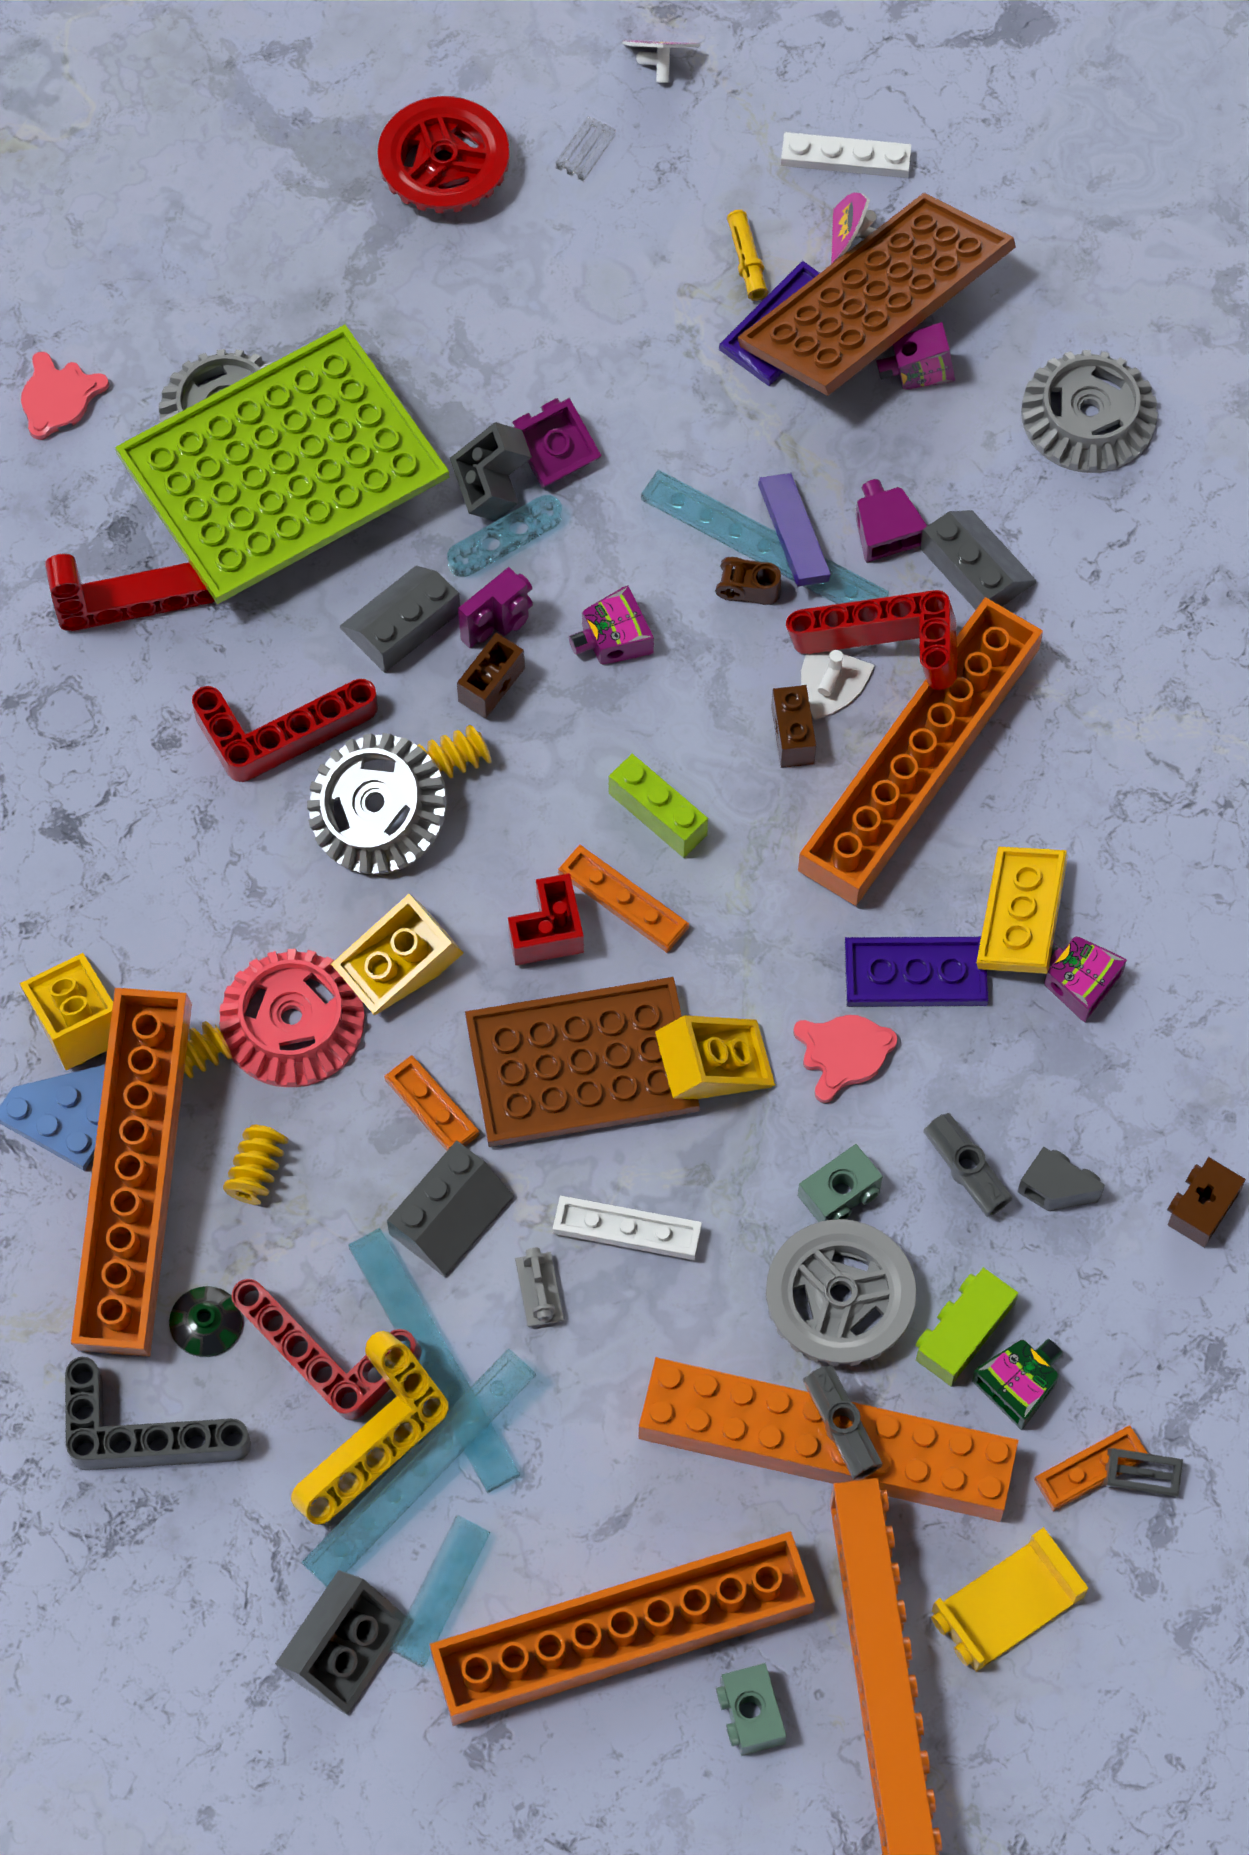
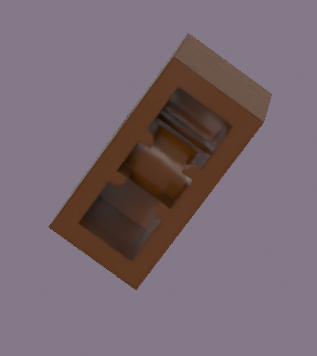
[457,633,525,718]
[771,685,816,768]
[1167,1157,1246,1248]

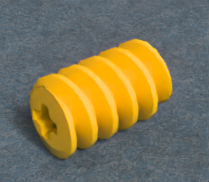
[417,725,492,779]
[184,1021,232,1079]
[223,1124,289,1205]

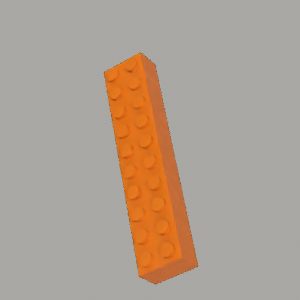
[798,597,1043,906]
[71,988,192,1357]
[638,1357,1018,1522]
[830,1478,942,1855]
[429,1531,815,1726]

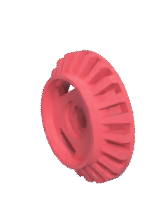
[219,949,365,1087]

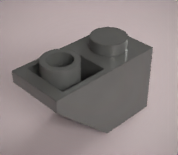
[1017,1146,1105,1211]

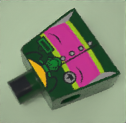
[972,1339,1063,1430]

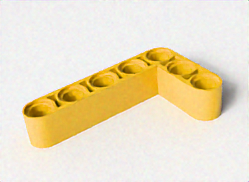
[291,1331,449,1525]

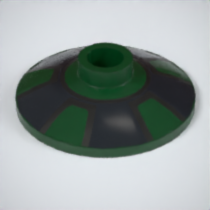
[169,1286,242,1357]

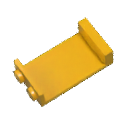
[931,1527,1089,1672]

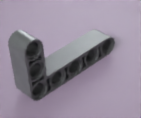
[65,1357,251,1470]

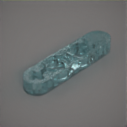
[447,495,562,577]

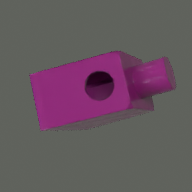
[855,479,927,563]

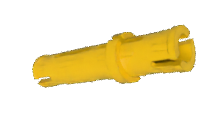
[727,210,768,301]

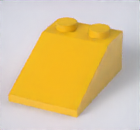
[331,894,464,1015]
[19,953,113,1071]
[655,1015,775,1099]

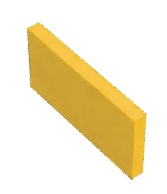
[976,846,1068,974]

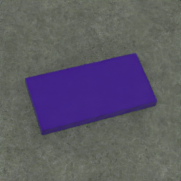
[719,260,820,386]
[844,936,988,1007]

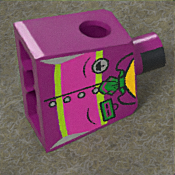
[876,322,955,390]
[568,585,654,665]
[1044,936,1127,1022]

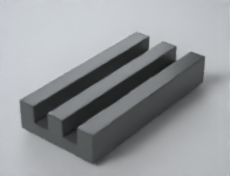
[1103,1448,1183,1496]

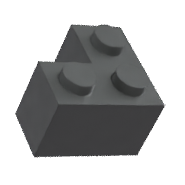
[450,422,532,521]

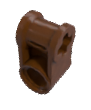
[715,557,781,605]

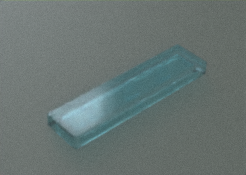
[389,1515,491,1668]

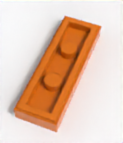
[384,1055,480,1151]
[1034,1425,1148,1512]

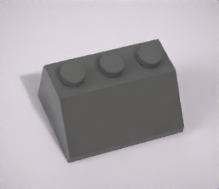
[920,510,1036,610]
[340,565,460,673]
[387,1140,514,1277]
[275,1570,410,1714]

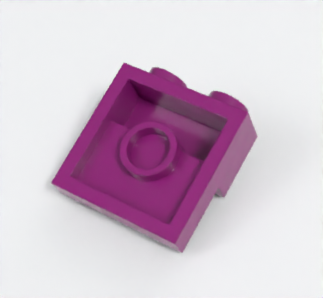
[512,398,601,489]
[458,567,533,648]

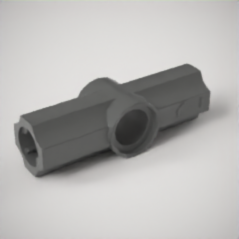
[924,1113,1012,1217]
[803,1365,883,1480]

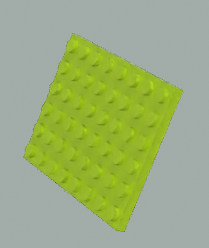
[115,324,450,605]

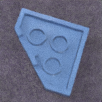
[0,1065,105,1171]

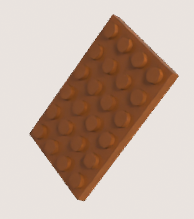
[465,977,700,1147]

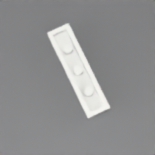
[781,132,912,178]
[553,1195,702,1260]

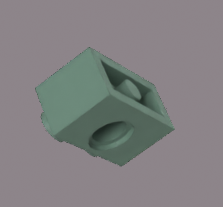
[797,1144,883,1222]
[716,1663,786,1756]

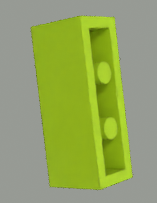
[608,753,708,858]
[915,1267,1019,1386]

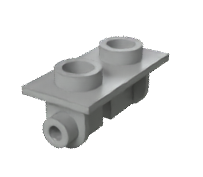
[515,1247,564,1327]

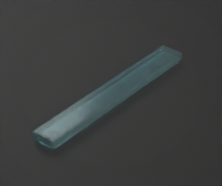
[641,469,889,604]
[348,1228,520,1494]
[301,1348,536,1588]

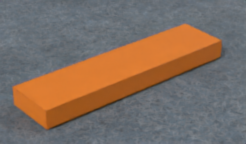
[558,845,689,953]

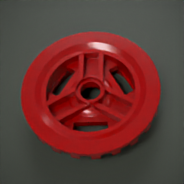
[377,96,510,213]

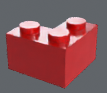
[508,873,584,966]

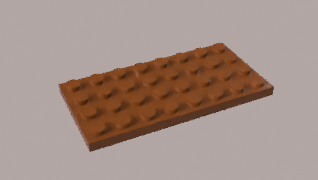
[737,193,1016,396]

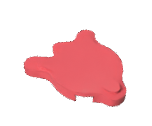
[21,352,109,440]
[793,1015,897,1103]

